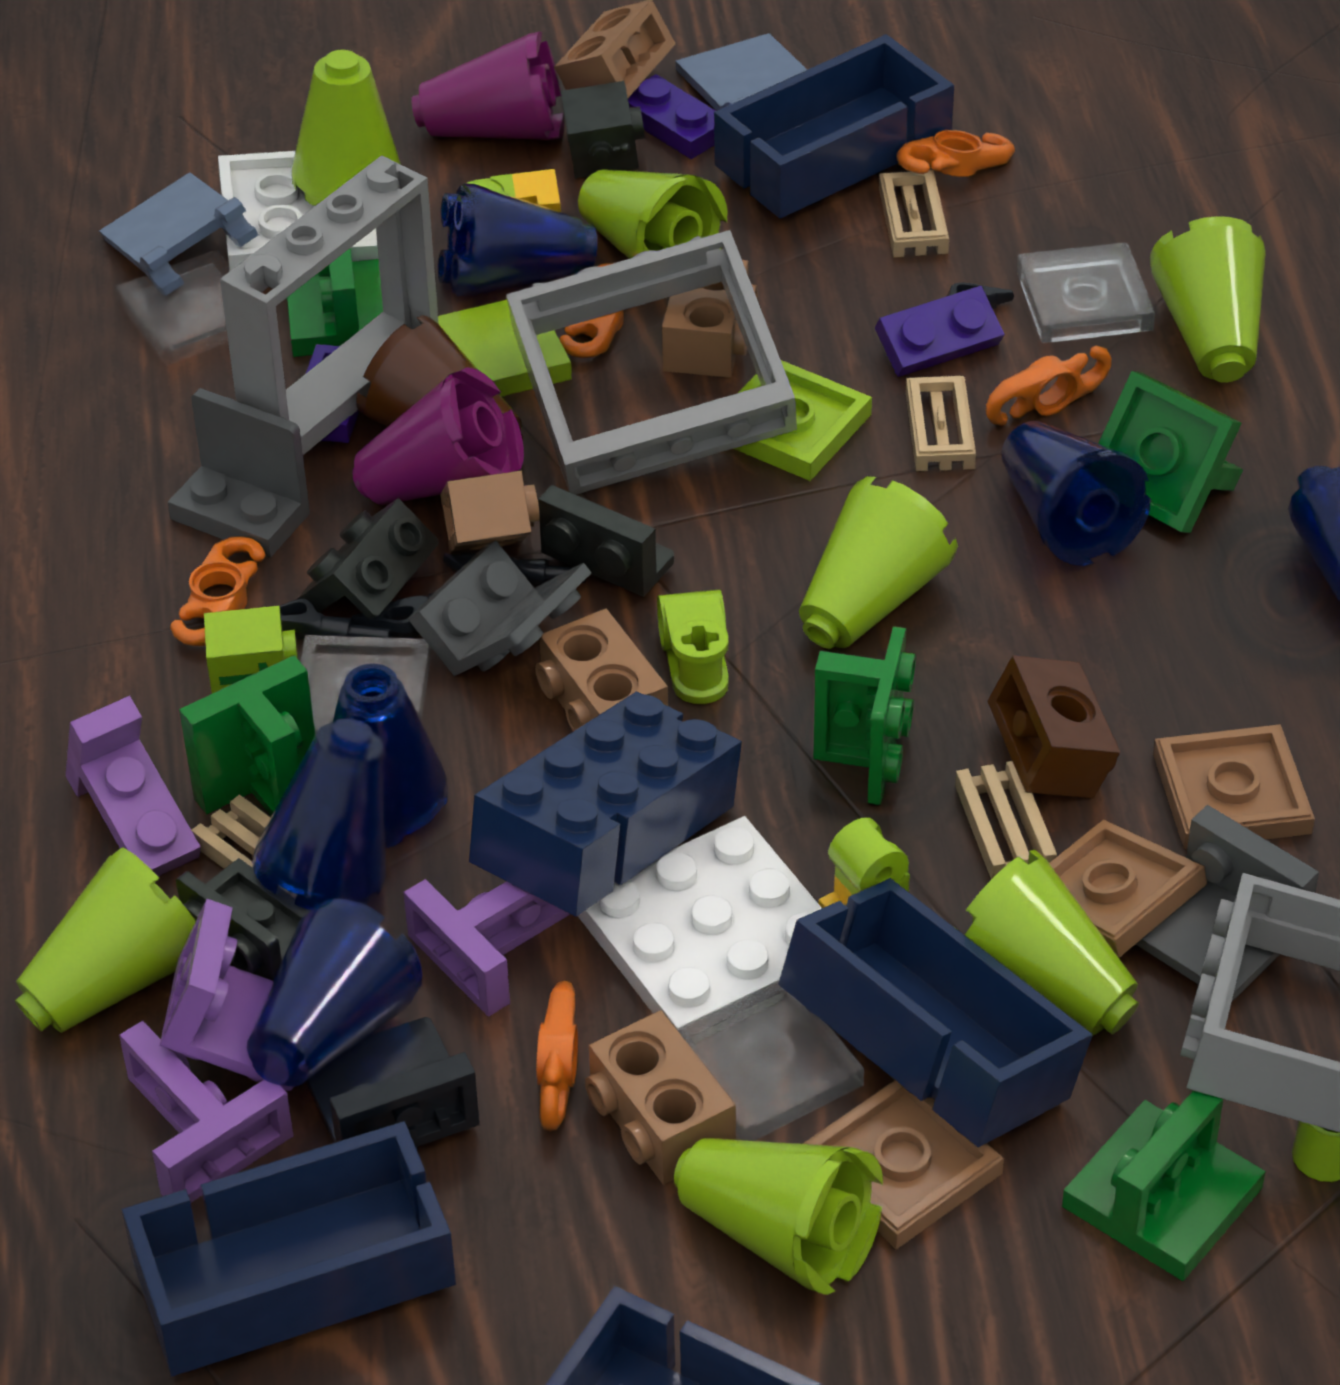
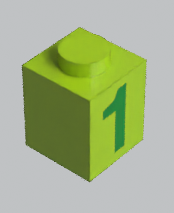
[204,606,298,693]

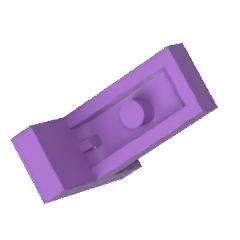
[65,696,201,876]
[404,879,570,1017]
[119,1021,293,1202]

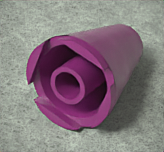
[412,31,564,141]
[352,367,524,505]

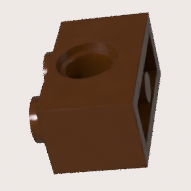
[987,655,1121,798]

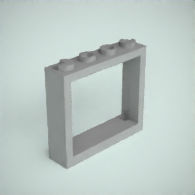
[220,155,439,455]
[506,230,797,495]
[1180,873,1340,1132]

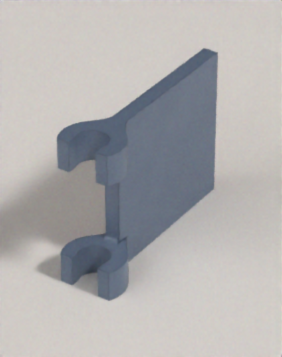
[675,33,807,111]
[99,172,259,296]

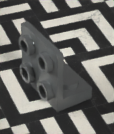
[168,388,310,558]
[407,540,592,676]
[1135,805,1319,1001]

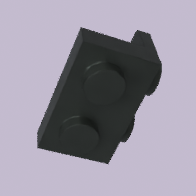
[538,485,674,597]
[297,498,439,619]
[176,858,334,984]

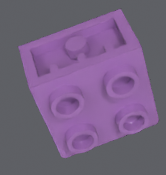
[159,899,311,1090]

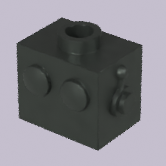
[561,81,645,178]

